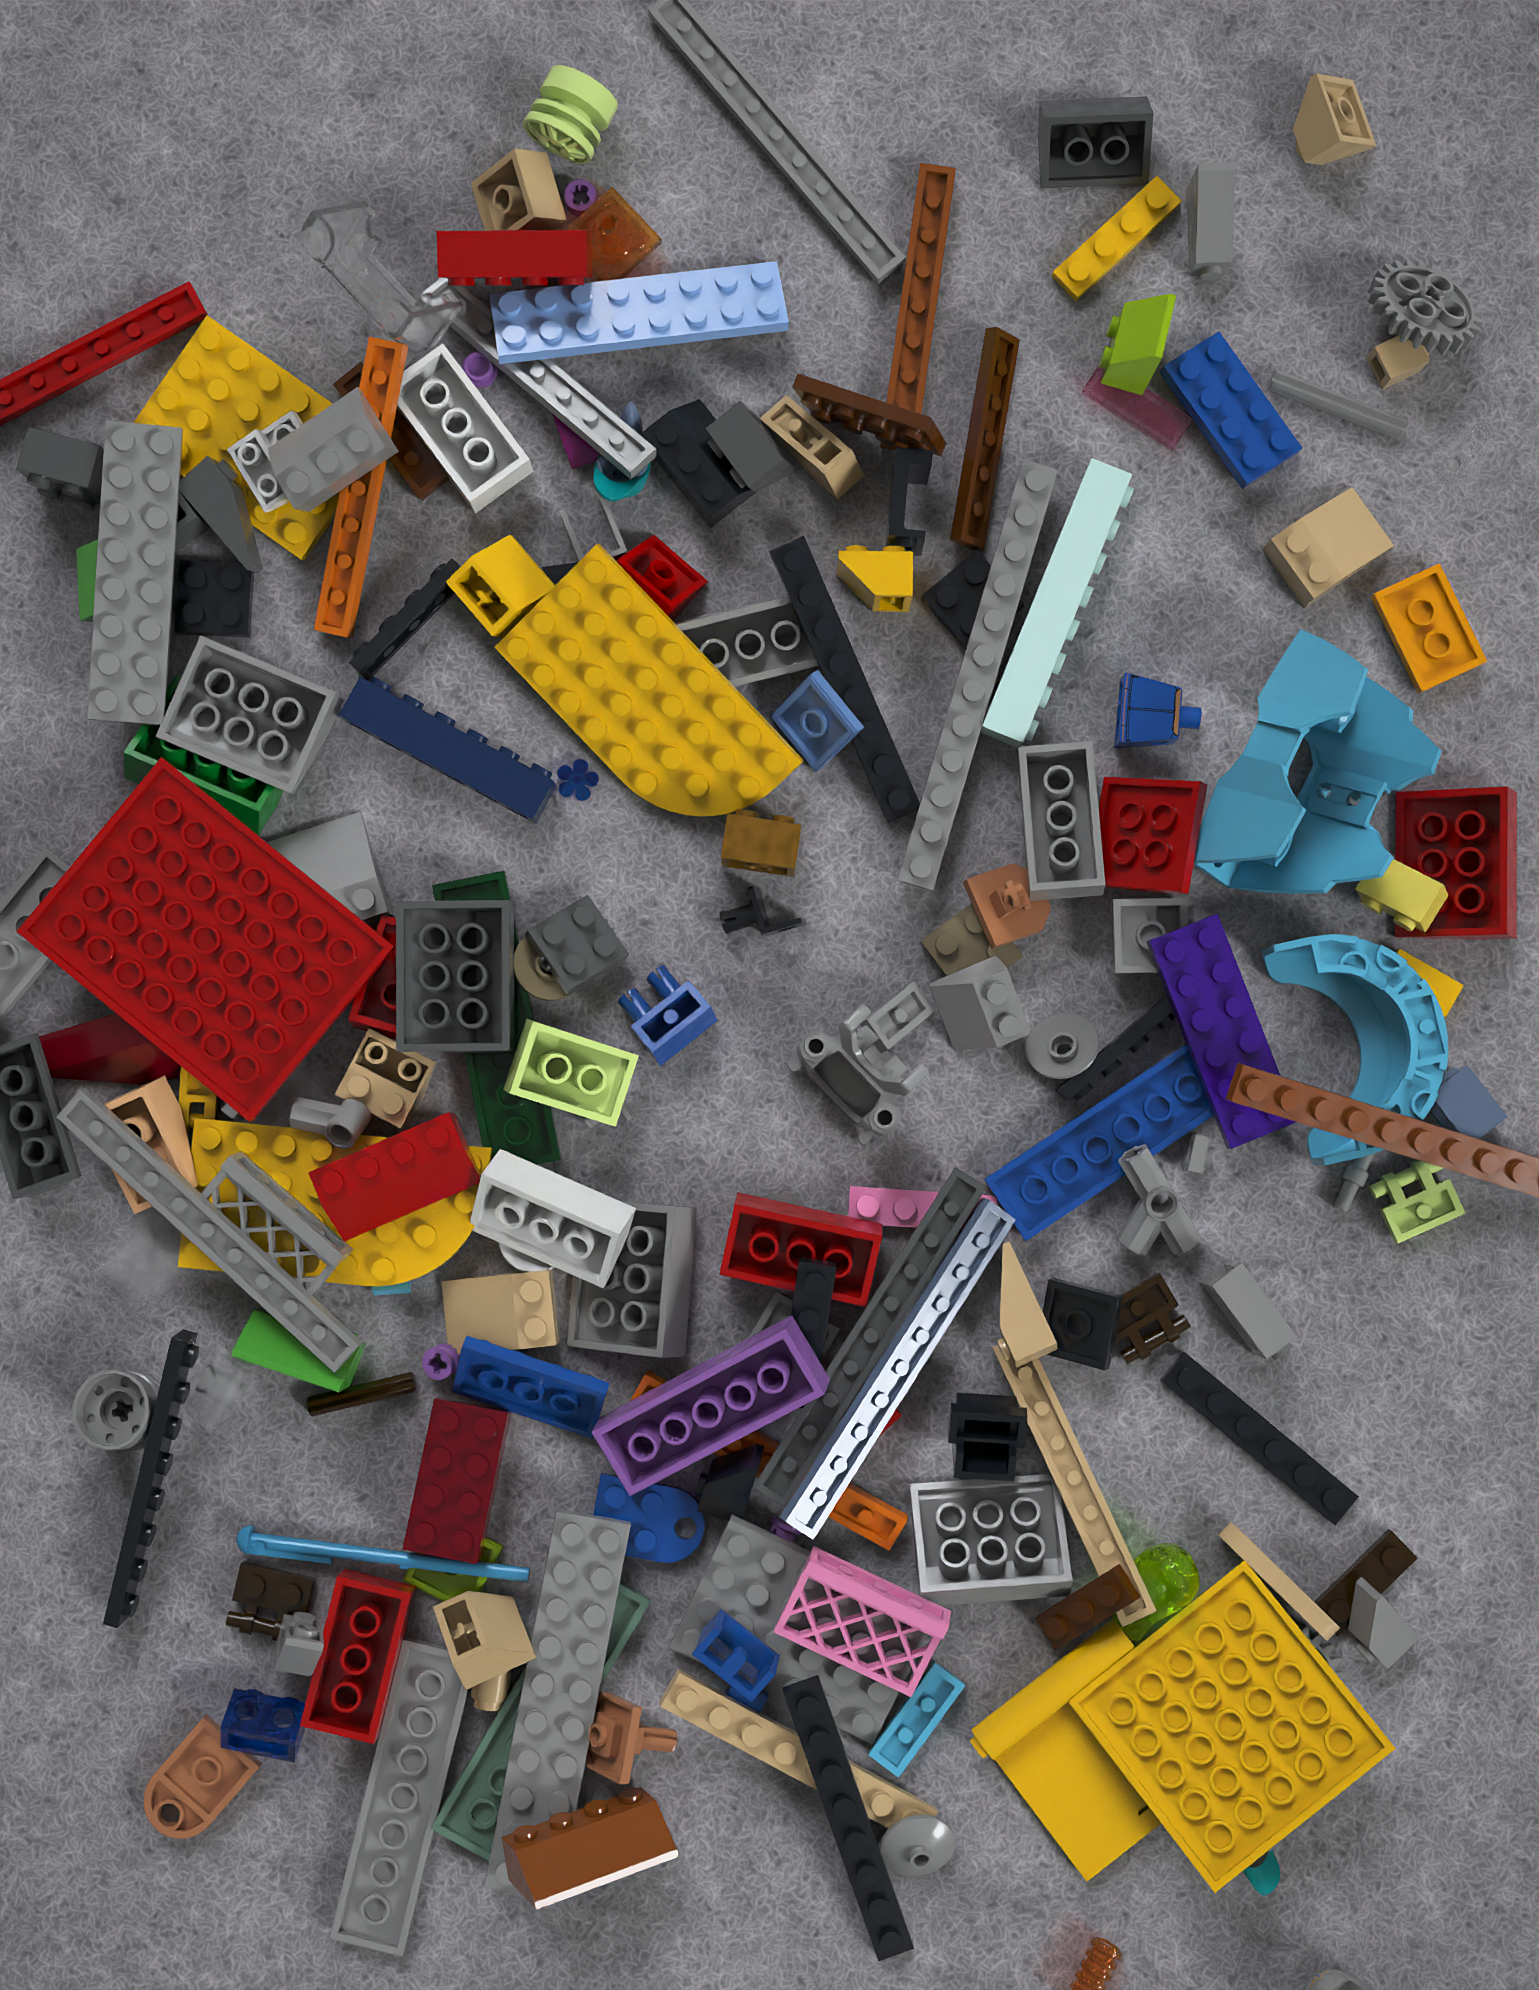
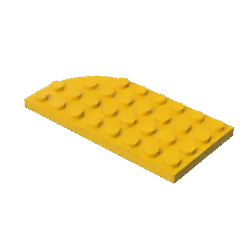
[494,544,804,816]
[177,1118,493,1286]

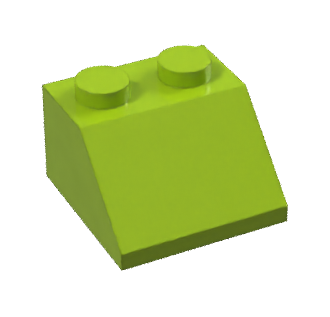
[1098,293,1177,395]

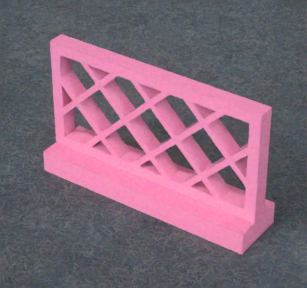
[773,1546,951,1697]

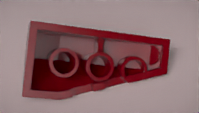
[39,1013,181,1085]

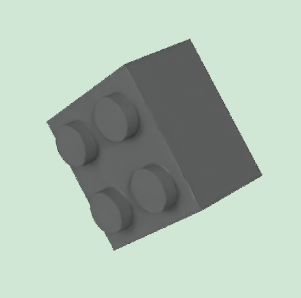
[16,426,104,509]

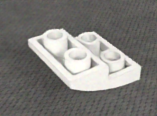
[227,411,303,513]

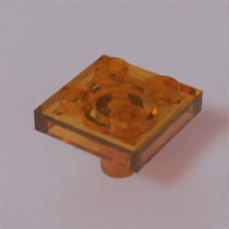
[564,187,662,281]

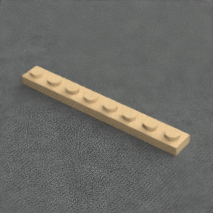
[992,1345,1157,1627]
[659,1669,938,1828]

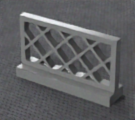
[201,1151,354,1296]

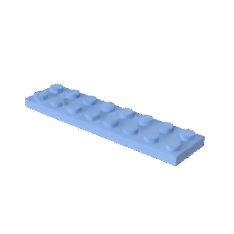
[489,261,789,364]

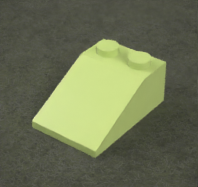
[503,1019,639,1127]

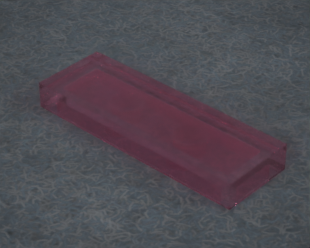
[1082,367,1193,451]

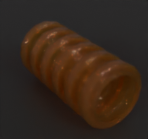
[1070,1937,1123,1990]

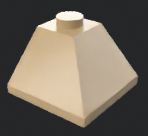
[1293,73,1376,165]

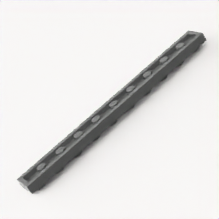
[753,1167,987,1508]

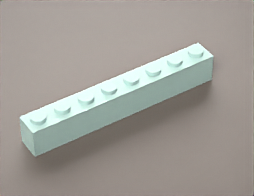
[980,458,1134,748]

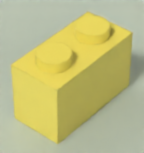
[1355,859,1448,933]

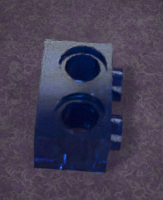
[220,1688,306,1763]

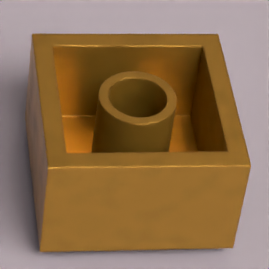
[721,809,801,877]

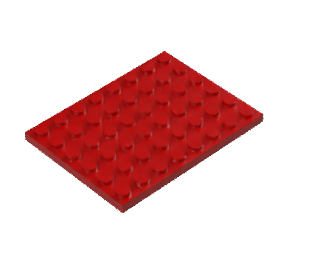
[16,757,396,1122]

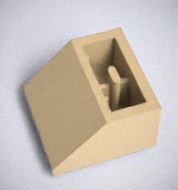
[334,1028,436,1129]
[433,1591,536,1690]

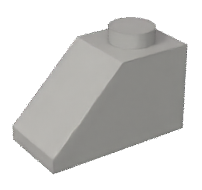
[1348,1577,1419,1670]

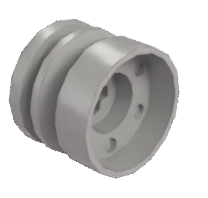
[72,1369,160,1451]

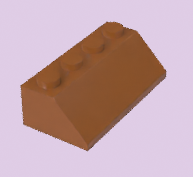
[501,1787,678,1910]

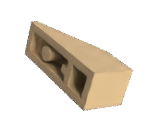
[760,395,865,500]
[996,1242,1057,1368]

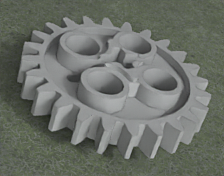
[1367,259,1484,355]

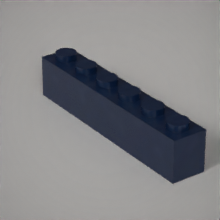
[339,677,557,824]

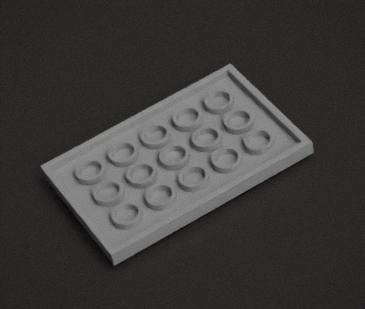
[669,1515,928,1744]

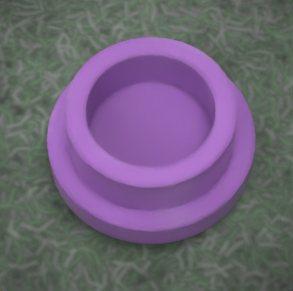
[461,351,498,388]

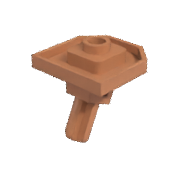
[963,863,1051,949]
[585,1692,677,1784]

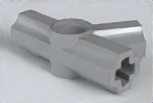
[1117,1144,1202,1255]

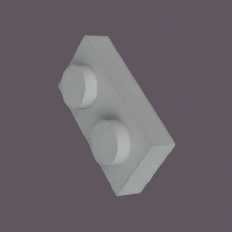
[860,981,935,1053]

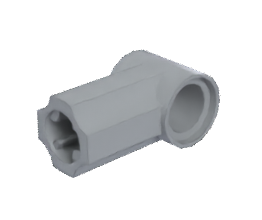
[289,1097,371,1149]

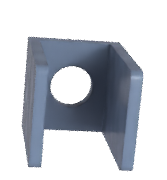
[1430,1066,1507,1139]

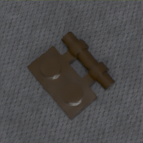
[1114,1273,1191,1365]
[226,1561,316,1641]

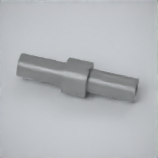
[1333,1154,1374,1213]

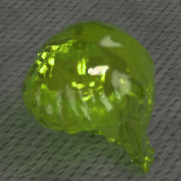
[1112,1543,1200,1641]

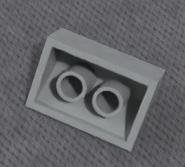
[268,387,399,512]

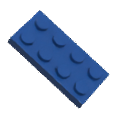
[1159,331,1302,489]
[452,1336,610,1439]

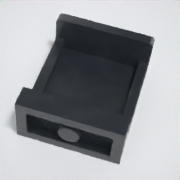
[885,447,933,559]

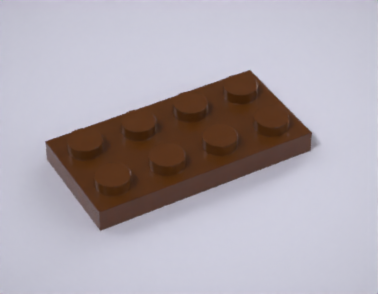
[792,374,947,457]

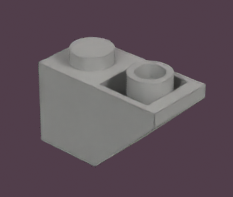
[273,1612,324,1676]

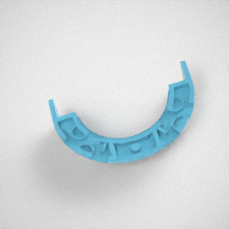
[1261,934,1449,1165]

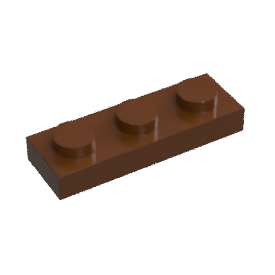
[1035,1564,1141,1650]

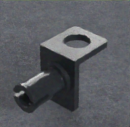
[719,886,807,936]

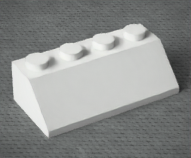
[470,1149,636,1288]

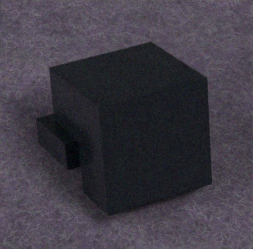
[948,1393,1028,1481]

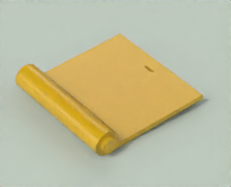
[970,1618,1161,1882]

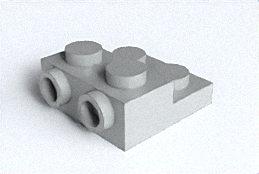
[1111,898,1194,974]

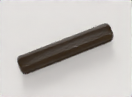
[306,1372,417,1416]

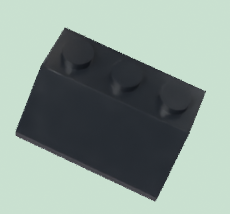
[641,399,758,528]

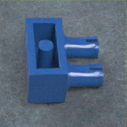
[618,965,718,1066]

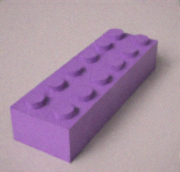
[591,1315,830,1496]

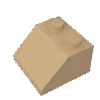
[471,148,567,231]

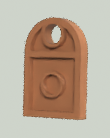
[144,1714,262,1839]

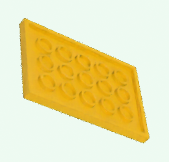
[133,315,339,561]

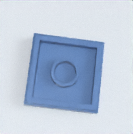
[770,670,864,772]

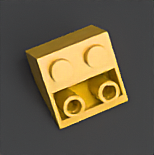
[446,535,555,638]
[836,545,913,612]

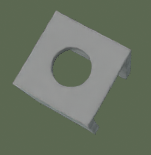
[559,495,627,561]

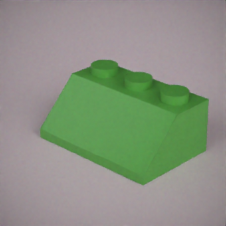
[231,1308,366,1393]

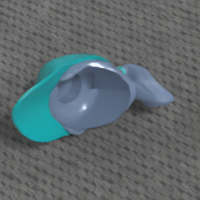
[593,401,651,502]

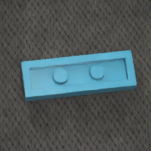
[868,1660,966,1778]

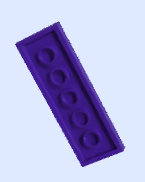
[1146,914,1296,1149]

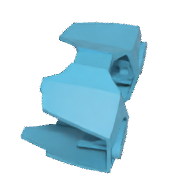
[1194,629,1442,894]

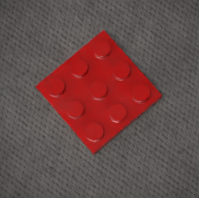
[1099,777,1208,894]

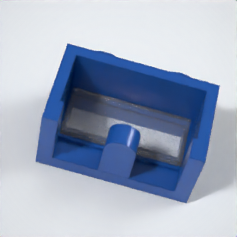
[692,1609,780,1702]

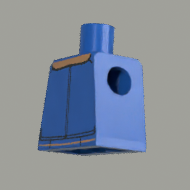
[1114,673,1202,749]

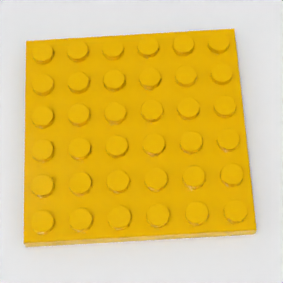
[1068,1560,1396,1893]

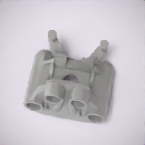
[788,1004,929,1145]

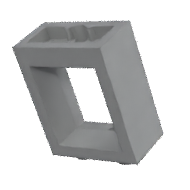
[1199,1260,1297,1360]

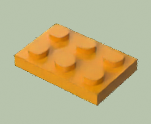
[1371,563,1487,694]

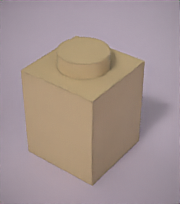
[1366,335,1430,389]

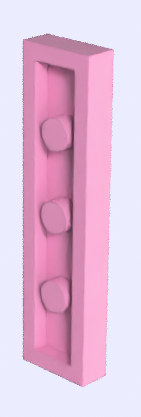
[848,1186,998,1231]

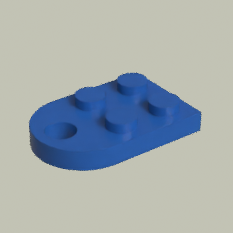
[593,1473,705,1563]

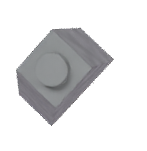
[1186,162,1235,280]

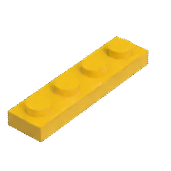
[1052,176,1182,301]

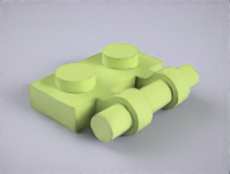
[1369,1160,1466,1243]

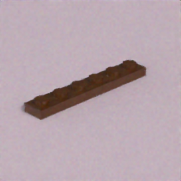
[950,327,1020,551]

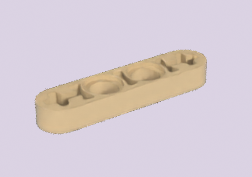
[1218,1522,1340,1641]

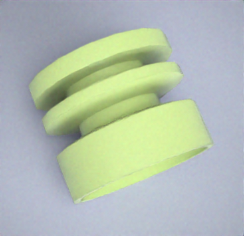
[522,65,618,164]

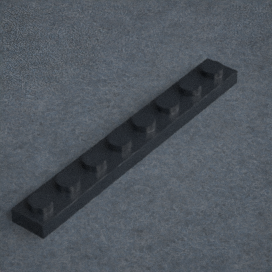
[768,536,920,823]
[103,1329,199,1628]
[782,1675,914,1961]

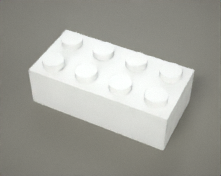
[397,343,534,514]

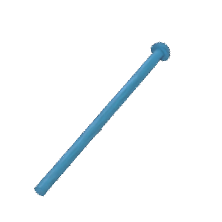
[236,1525,530,1583]

